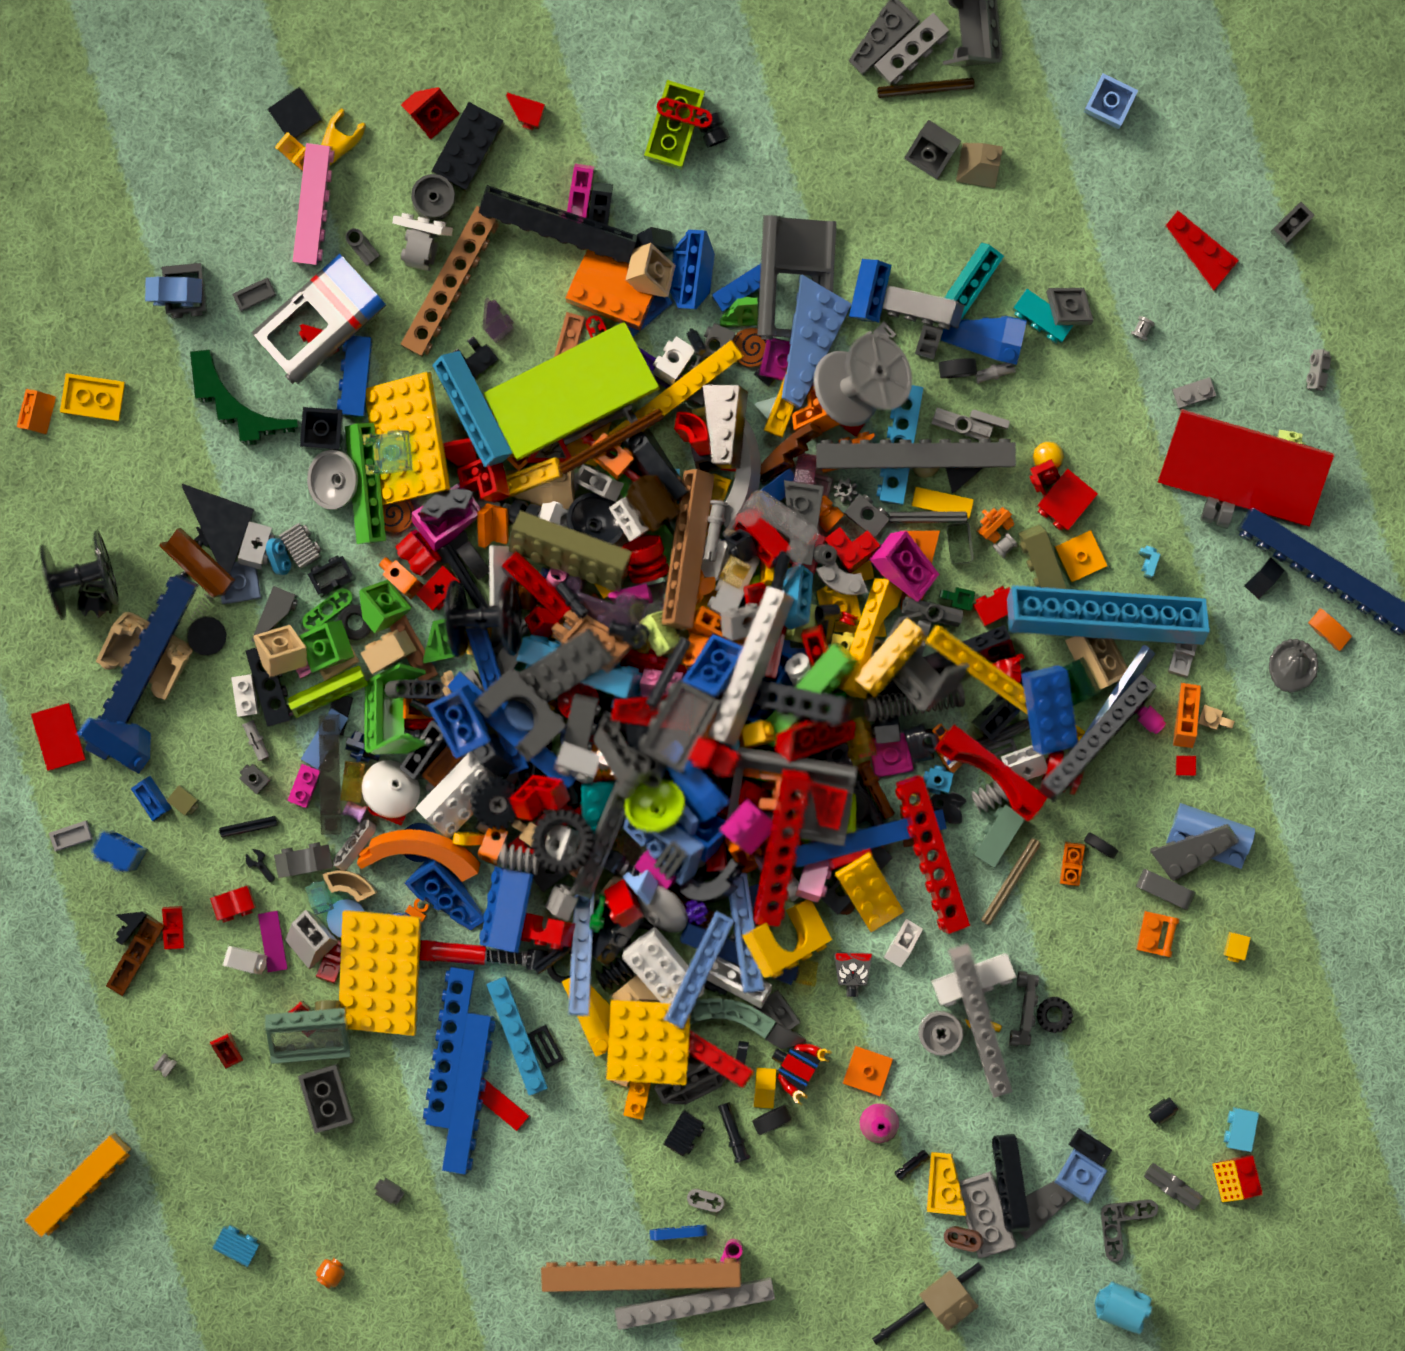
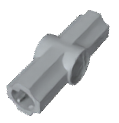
[931,408,993,440]

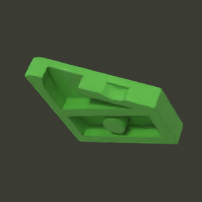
[720,297,758,327]
[423,619,454,664]

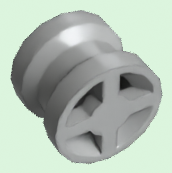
[153,1053,177,1078]

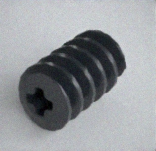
[595,954,634,993]

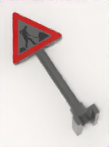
[526,404,638,463]

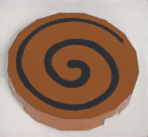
[733,328,767,368]
[382,500,414,533]

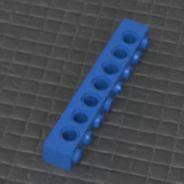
[423,967,475,1128]

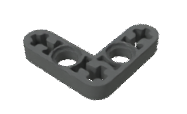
[1100,1199,1158,1262]

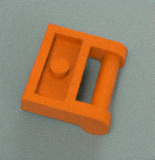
[1136,911,1180,957]

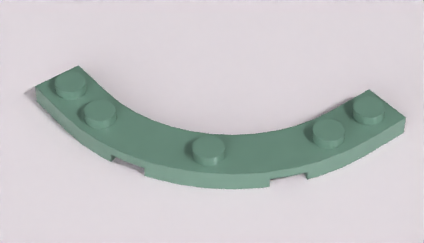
[690,998,776,1038]

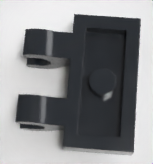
[452,336,499,378]

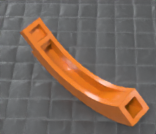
[357,829,481,882]

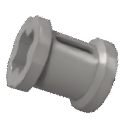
[1131,316,1155,341]
[992,533,1019,559]

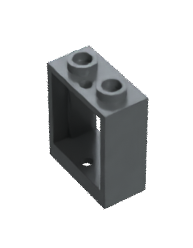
[162,263,207,319]

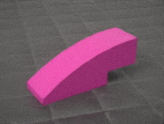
[567,163,595,218]

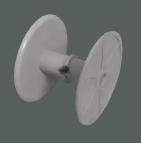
[814,333,912,426]

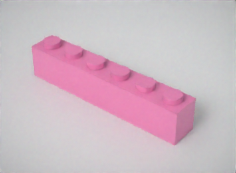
[293,143,334,265]

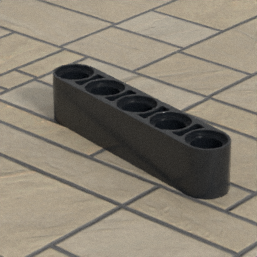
[992,1134,1030,1233]

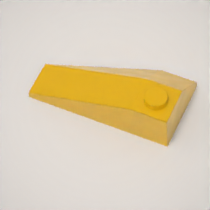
[562,978,611,1057]

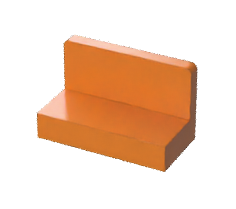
[17,389,56,434]
[477,503,509,548]

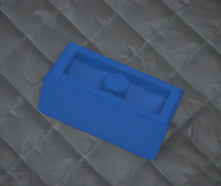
[757,468,797,509]
[131,776,172,821]

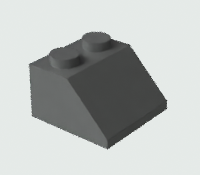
[904,120,961,180]

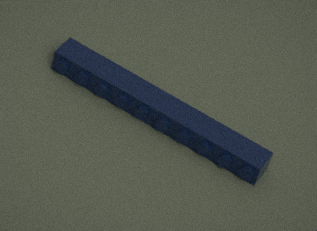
[85,574,199,760]

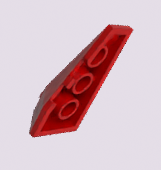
[776,721,856,762]

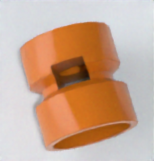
[819,495,845,532]

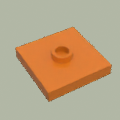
[843,1046,893,1096]

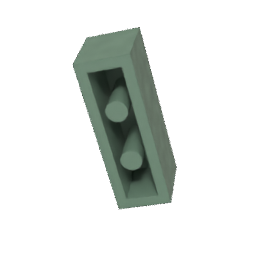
[972,805,1024,868]

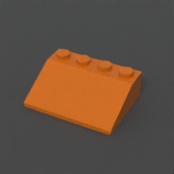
[566,249,654,330]

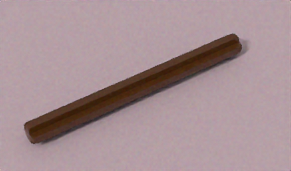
[558,409,664,475]

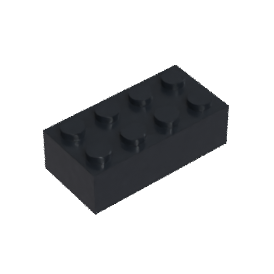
[431,102,505,192]

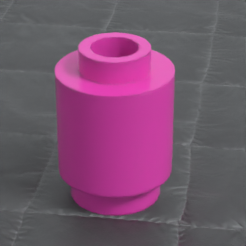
[1137,705,1166,734]

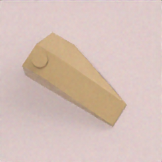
[505,469,575,509]

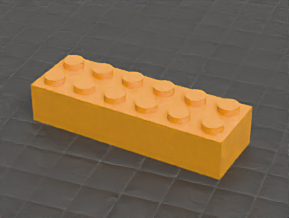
[24,1133,131,1237]

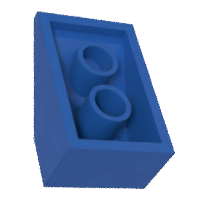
[682,634,743,697]
[428,684,490,758]

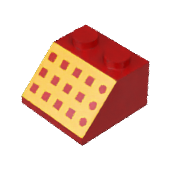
[1212,1154,1263,1202]

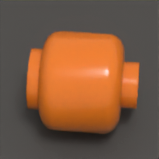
[316,1258,345,1289]

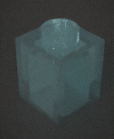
[305,881,334,915]

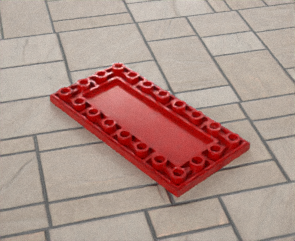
[1158,409,1334,527]

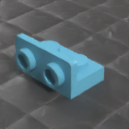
[1138,546,1160,579]

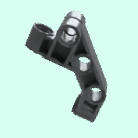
[594,710,666,798]

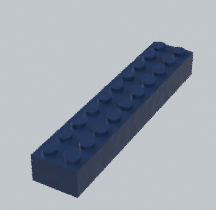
[1237,508,1405,636]

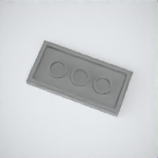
[959,1171,1017,1259]

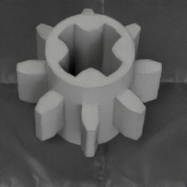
[834,478,858,503]

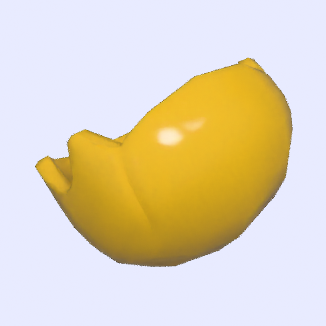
[1033,441,1064,468]

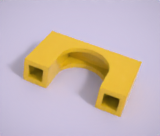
[742,899,832,978]

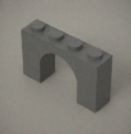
[473,668,566,762]

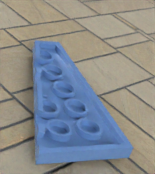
[782,275,851,408]

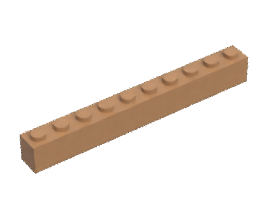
[541,1257,742,1292]

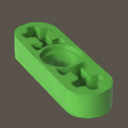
[302,588,353,630]

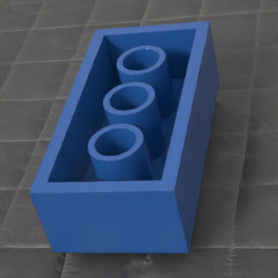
[1021,665,1078,755]
[91,830,148,873]

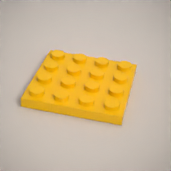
[606,1000,691,1085]

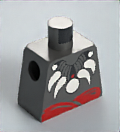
[834,952,872,997]

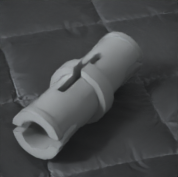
[975,362,1016,384]
[242,720,270,761]

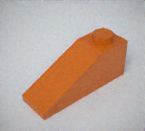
[687,606,747,646]
[1173,683,1201,748]

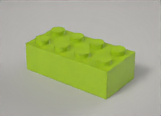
[644,80,705,170]

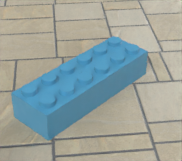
[517,634,643,698]

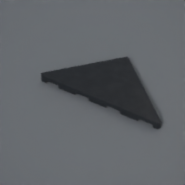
[182,483,254,575]

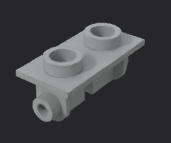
[1306,349,1332,391]

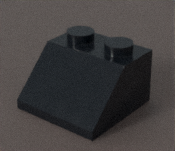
[300,407,343,451]

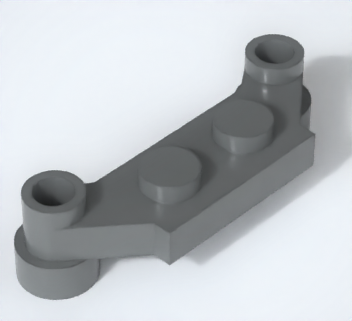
[1009,971,1039,1047]

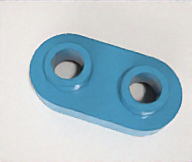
[266,538,291,575]

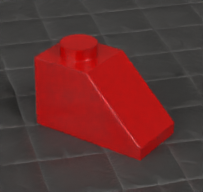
[506,92,545,131]

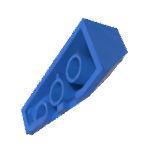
[941,316,1027,365]
[77,718,151,774]

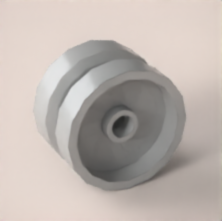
[918,1011,963,1055]

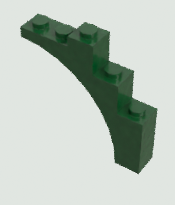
[190,349,300,446]

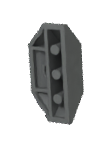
[655,1051,727,1104]

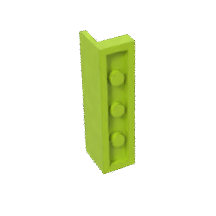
[288,665,368,718]

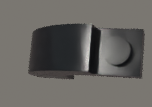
[673,860,745,902]

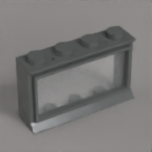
[638,679,721,774]

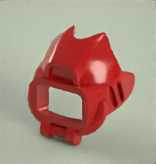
[992,654,1024,683]

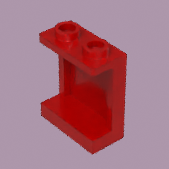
[1036,468,1098,531]

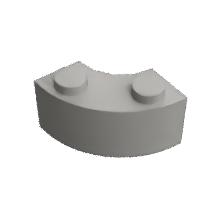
[816,562,868,596]

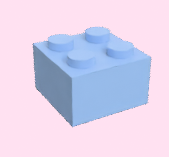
[1084,73,1138,129]

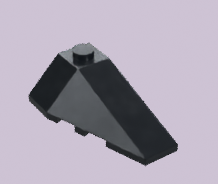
[621,428,689,502]

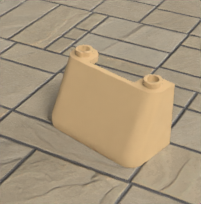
[96,612,193,700]

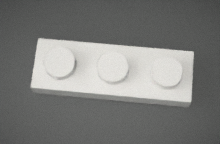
[392,213,453,236]

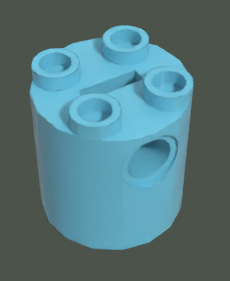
[1095,1281,1152,1334]

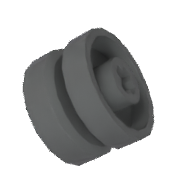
[411,174,455,221]

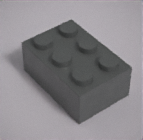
[298,1063,355,1133]

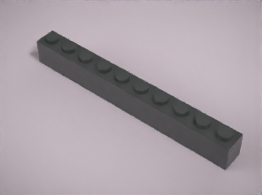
[816,439,1016,469]

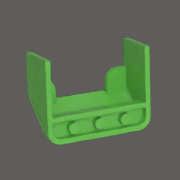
[364,663,426,754]

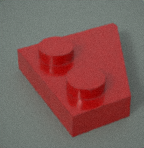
[811,782,848,830]

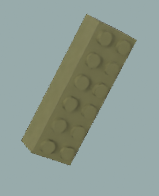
[509,511,632,592]

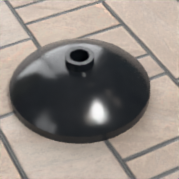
[566,493,624,545]

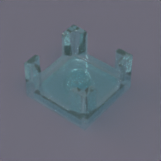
[363,430,412,475]

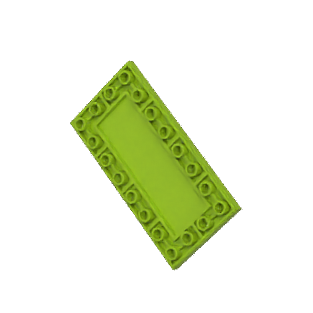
[483,322,659,461]

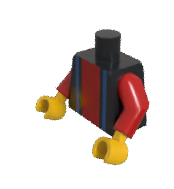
[771,1044,832,1105]

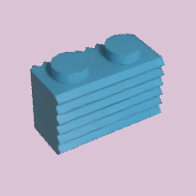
[212,1225,260,1267]

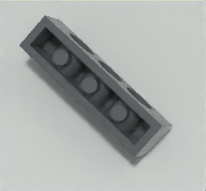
[687,323,735,406]

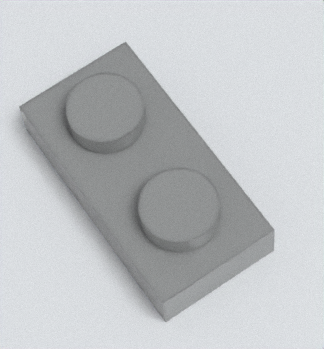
[1172,377,1216,408]

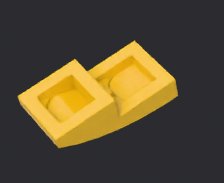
[275,132,306,171]

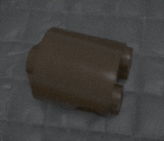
[626,475,681,532]

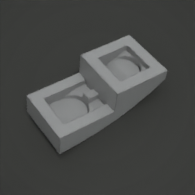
[1168,643,1197,678]

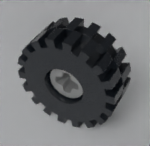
[470,776,518,829]

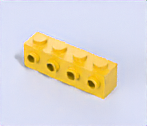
[855,618,927,697]

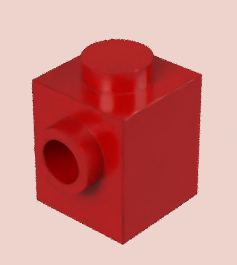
[525,607,560,638]

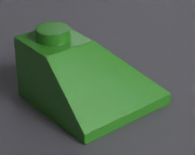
[359,579,411,633]

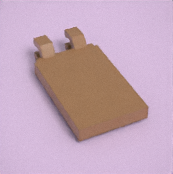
[552,610,632,673]

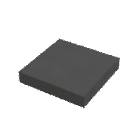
[1046,288,1094,325]

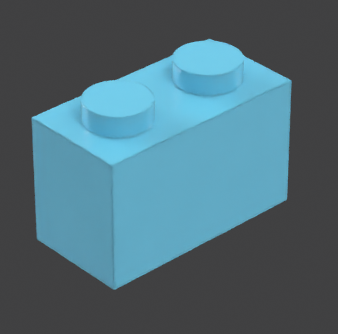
[1224,1107,1259,1152]

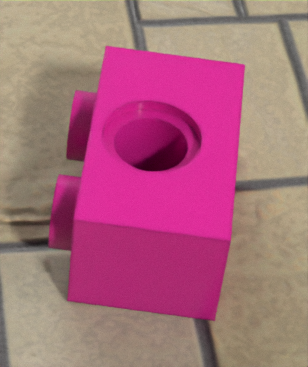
[287,764,322,808]

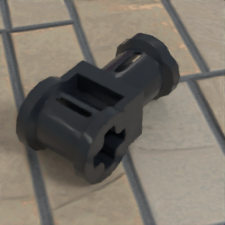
[608,619,650,648]

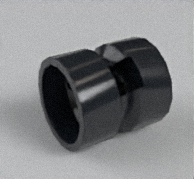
[699,112,730,148]
[509,499,542,525]

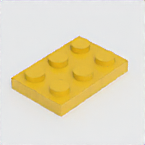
[60,373,125,421]

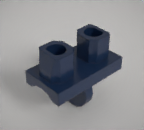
[345,731,381,766]

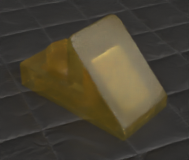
[341,761,365,803]

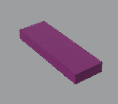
[258,910,288,972]

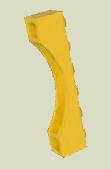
[837,578,903,698]

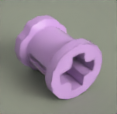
[342,799,368,823]

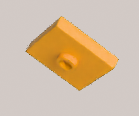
[1055,530,1107,583]

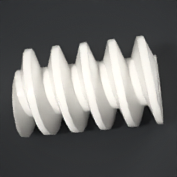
[785,653,811,687]

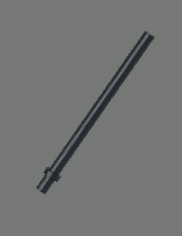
[872,1262,983,1345]

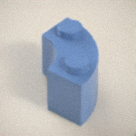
[145,276,202,307]

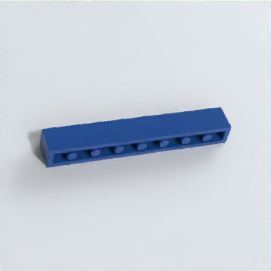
[442,1012,496,1174]

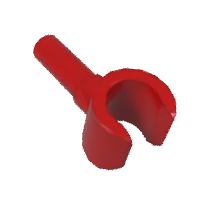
[648,648,669,664]

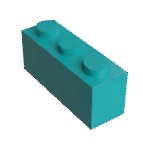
[1012,289,1073,344]

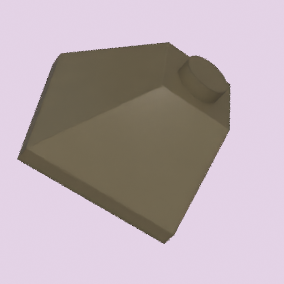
[956,143,1003,188]

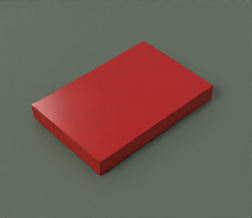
[31,703,86,771]

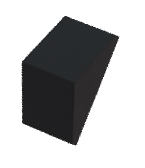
[634,227,674,253]
[1244,557,1285,599]

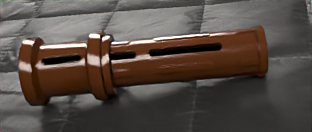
[856,760,895,819]

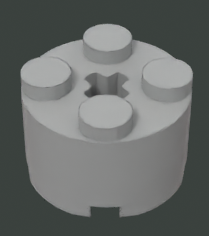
[401,228,438,271]

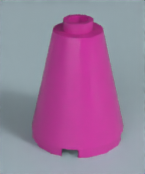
[859,1103,899,1143]

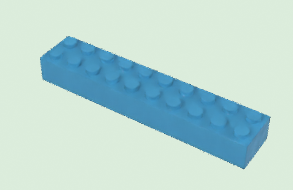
[1007,586,1209,645]

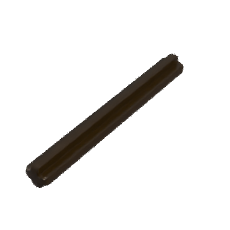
[877,78,975,98]

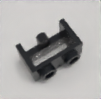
[308,555,356,598]

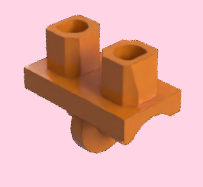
[977,507,1015,543]

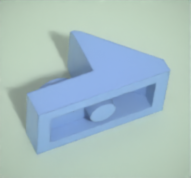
[623,870,658,905]

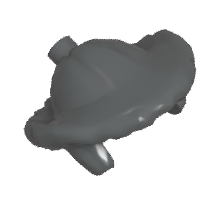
[1269,639,1318,693]

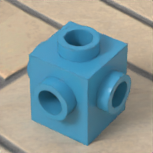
[923,765,954,794]

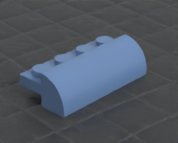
[1166,803,1255,869]

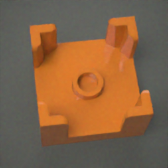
[759,770,782,812]

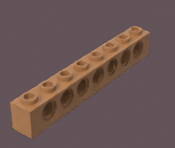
[401,206,499,357]

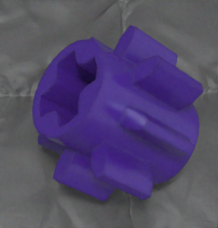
[685,900,708,925]

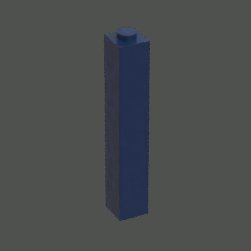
[680,922,800,985]

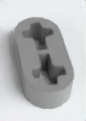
[687,1189,724,1212]

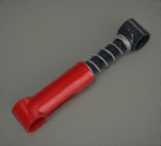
[419,940,548,971]

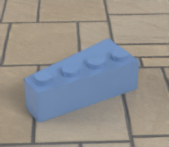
[623,813,704,885]

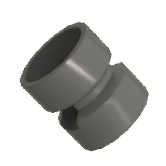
[1200,496,1235,529]

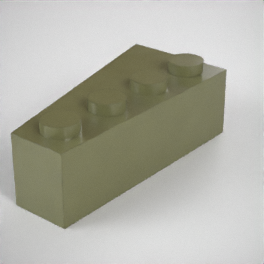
[1018,525,1067,589]

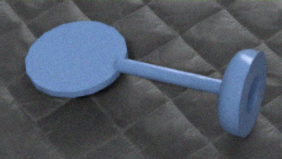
[505,700,568,745]

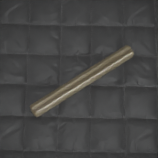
[981,838,1041,925]

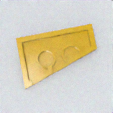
[927,1152,967,1216]

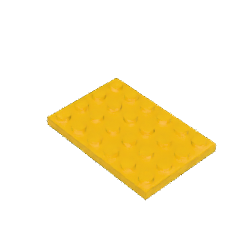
[366,372,450,505]
[339,910,421,1036]

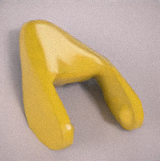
[321,108,366,165]

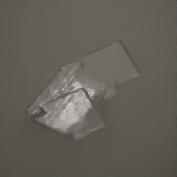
[723,490,819,581]

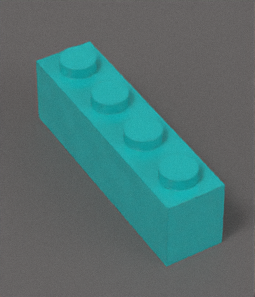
[944,242,1004,321]

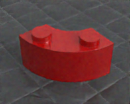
[674,412,711,456]

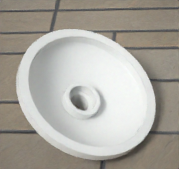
[362,760,420,818]

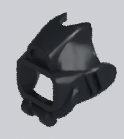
[77,579,113,618]

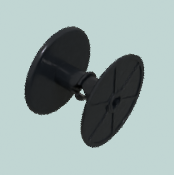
[40,529,119,620]
[445,577,522,659]

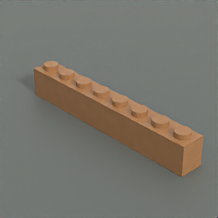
[661,469,715,630]

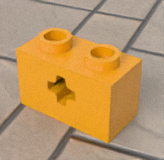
[623,1081,651,1120]

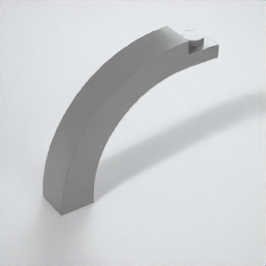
[724,418,761,529]

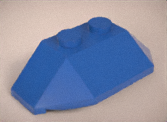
[670,229,715,309]

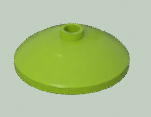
[625,779,685,832]

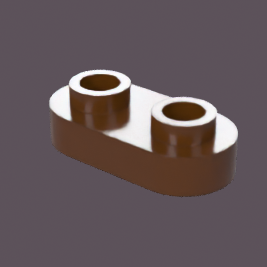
[944,1226,984,1252]

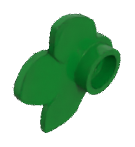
[589,894,605,933]

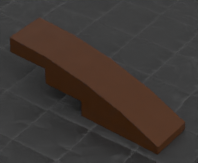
[760,423,822,483]
[106,915,165,996]

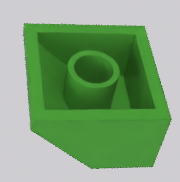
[299,620,355,673]

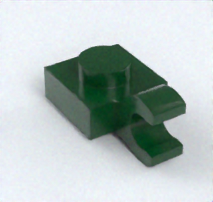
[938,587,975,611]

